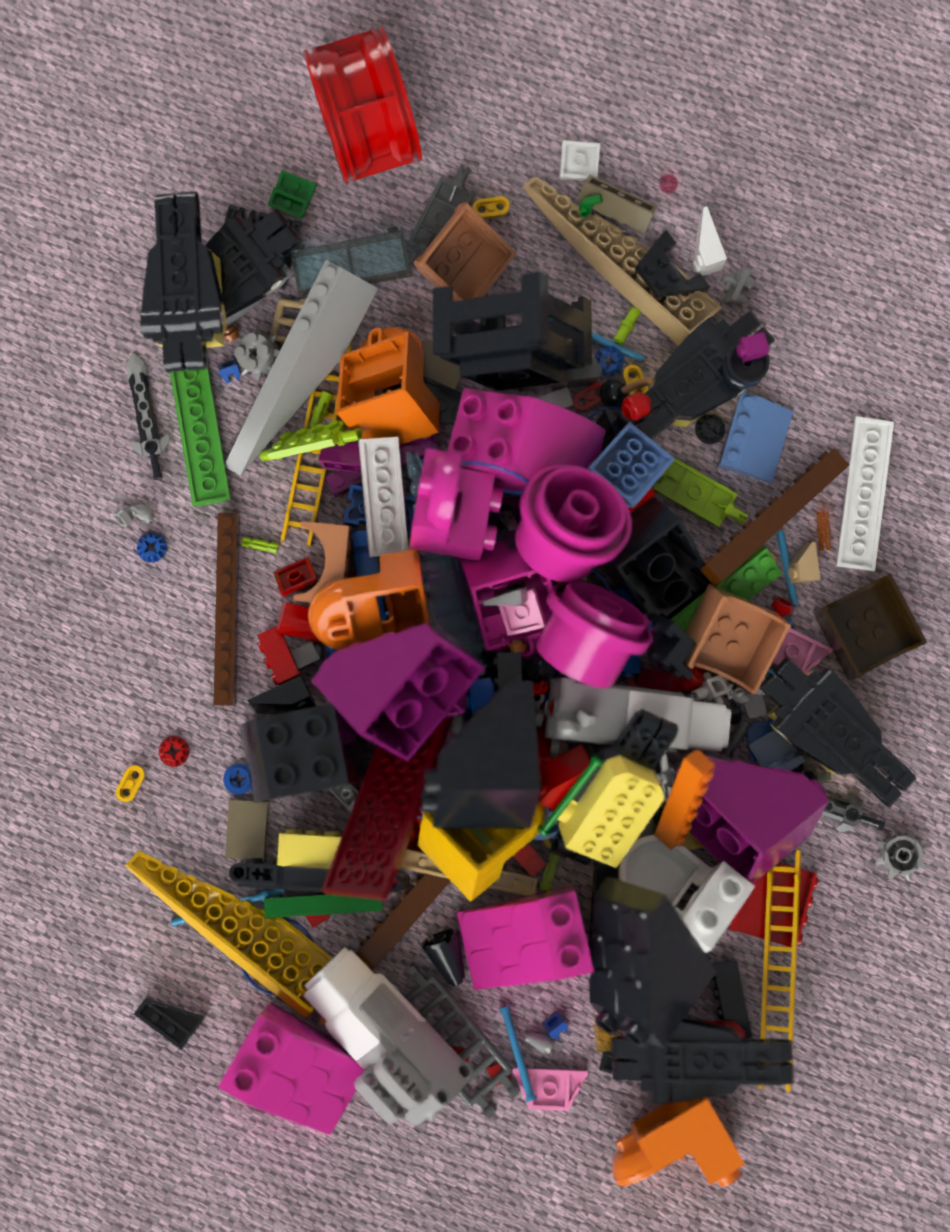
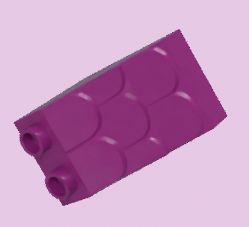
[311,624,485,761]
[663,757,830,884]

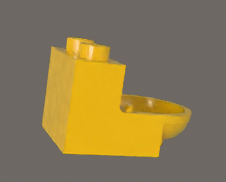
[418,801,546,902]

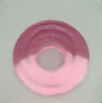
[659,174,678,193]

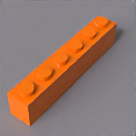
[654,749,715,850]

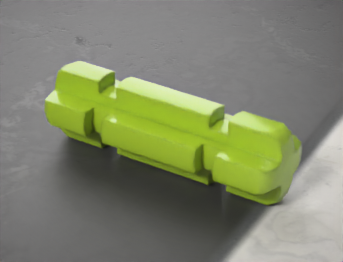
[241,536,279,553]
[539,853,560,891]

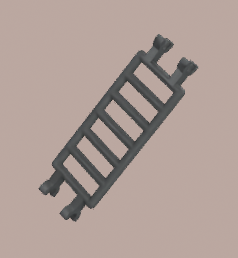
[404,963,520,1119]

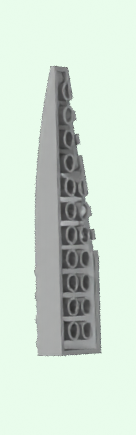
[225,260,378,475]

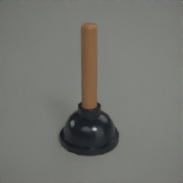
[600,376,653,407]

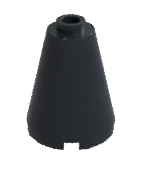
[421,929,465,986]

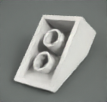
[693,206,727,276]

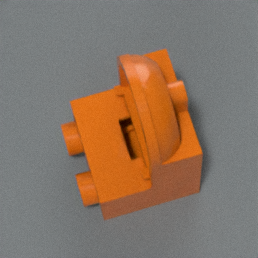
[336,327,440,445]
[309,550,433,651]
[612,1096,745,1187]

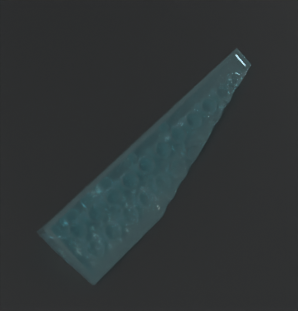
[406,451,487,677]

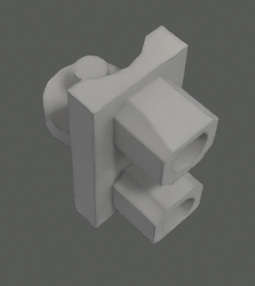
[722,269,755,305]

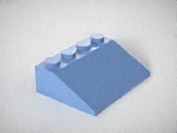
[718,392,793,483]
[588,422,675,508]

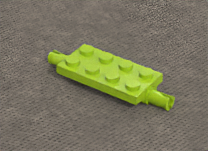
[260,420,363,462]
[653,456,749,528]

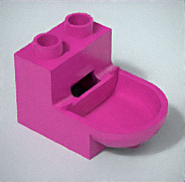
[409,448,503,561]
[459,538,553,657]

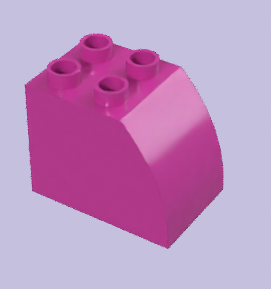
[447,388,606,491]

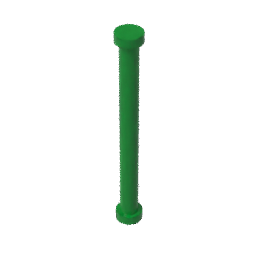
[538,756,603,836]

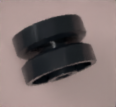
[722,343,770,390]

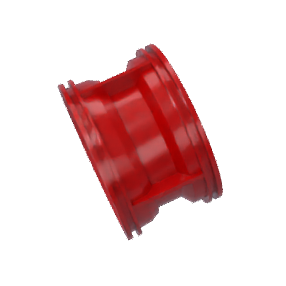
[303,26,422,185]

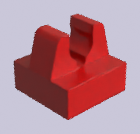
[771,596,796,618]

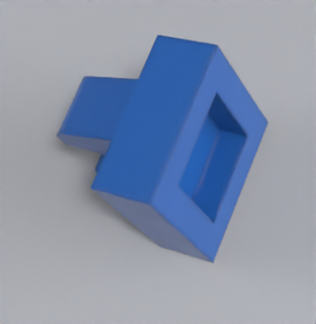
[218,359,240,383]
[542,1011,569,1039]

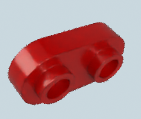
[573,382,603,412]

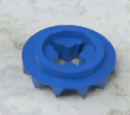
[594,346,624,376]
[136,532,167,563]
[223,764,251,795]

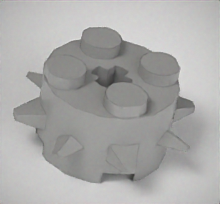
[235,329,280,381]
[875,829,927,881]

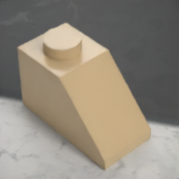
[788,542,821,584]

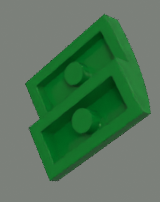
[267,170,317,219]

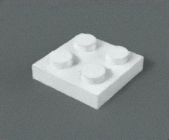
[560,140,600,181]

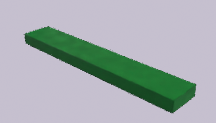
[264,894,382,918]

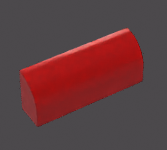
[276,602,323,644]

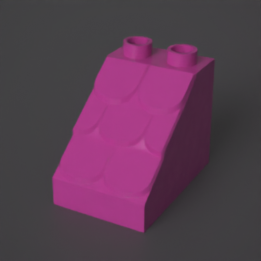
[457,885,594,990]
[218,1002,364,1135]

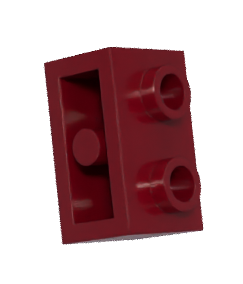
[634,668,681,693]

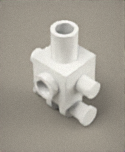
[691,672,734,704]

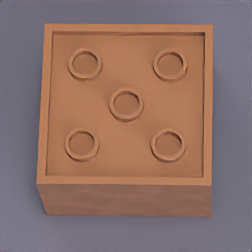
[293,521,354,602]
[684,584,791,695]

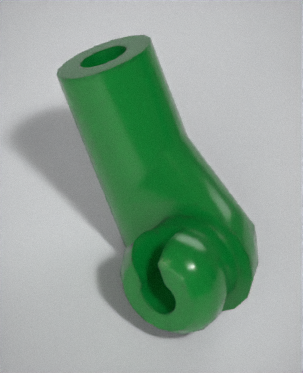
[579,194,603,218]

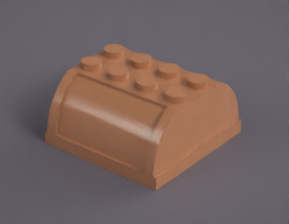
[414,202,517,301]

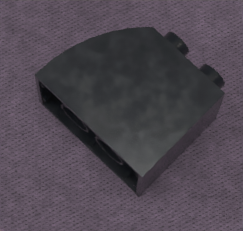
[240,704,368,803]

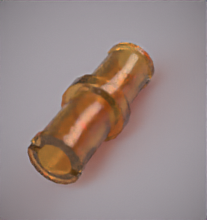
[816,512,832,551]

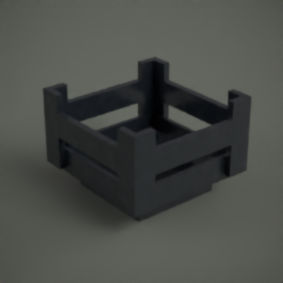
[433,272,592,392]

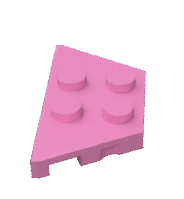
[772,628,834,674]
[512,1067,588,1111]

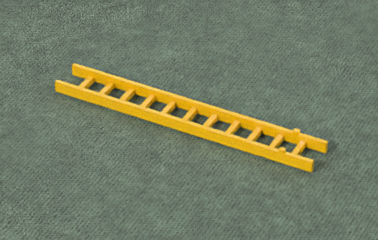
[281,337,354,547]
[758,850,802,1092]

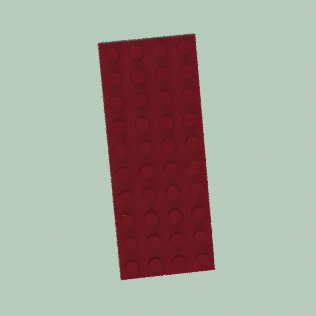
[321,716,454,900]

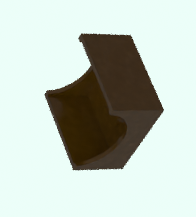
[813,573,927,680]

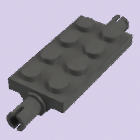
[408,164,474,268]

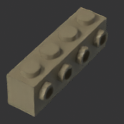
[577,175,658,233]

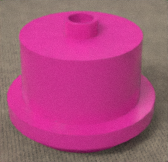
[515,465,632,582]
[536,580,653,688]

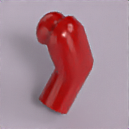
[533,681,549,695]

